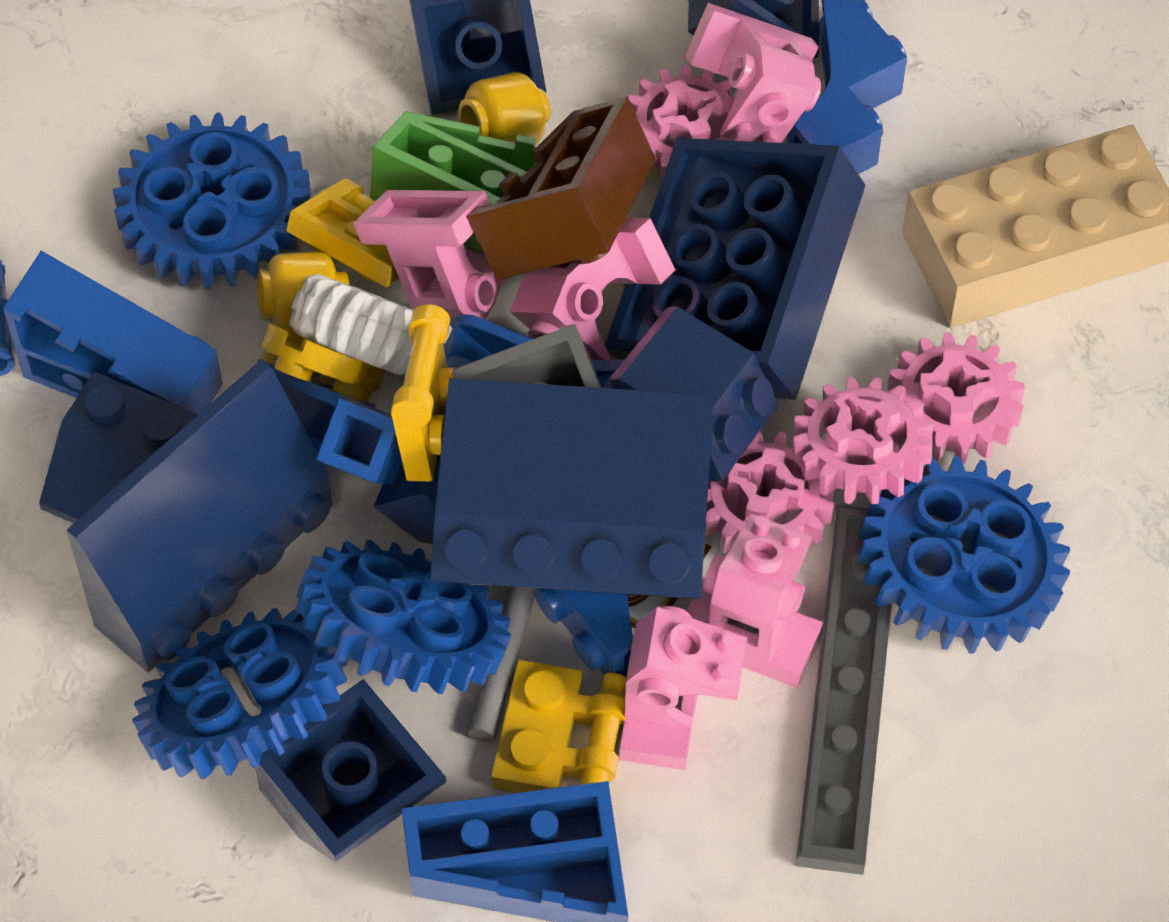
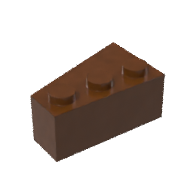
[466,96,656,280]

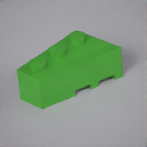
[370,111,536,253]

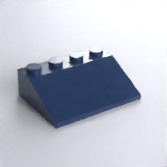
[604,138,866,400]
[66,359,333,673]
[431,378,714,599]

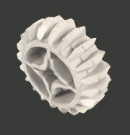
[289,274,452,377]

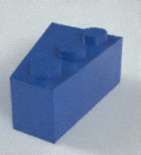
[3,251,223,414]
[402,781,629,922]

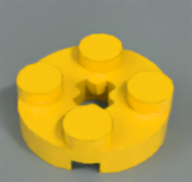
[259,322,386,402]

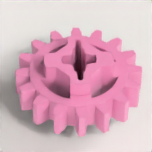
[628,65,736,182]
[887,332,1025,464]
[793,377,933,504]
[705,431,834,553]

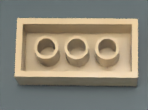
[903,124,1169,328]

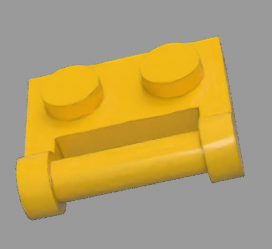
[286,178,399,288]
[391,304,456,481]

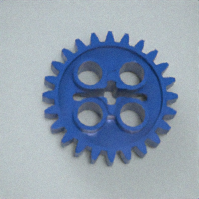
[113,113,311,289]
[858,456,1070,654]
[296,540,511,694]
[132,608,347,779]

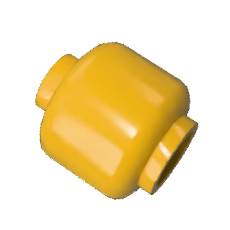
[458,72,551,145]
[257,251,349,329]

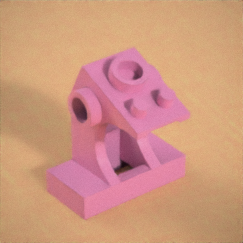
[685,3,821,143]
[353,190,507,321]
[510,218,675,360]
[686,513,823,688]
[619,606,747,770]

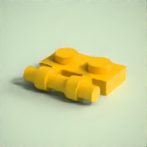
[491,659,626,793]

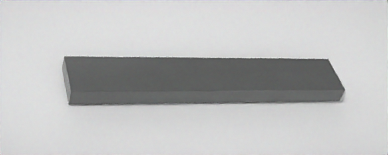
[796,505,892,875]

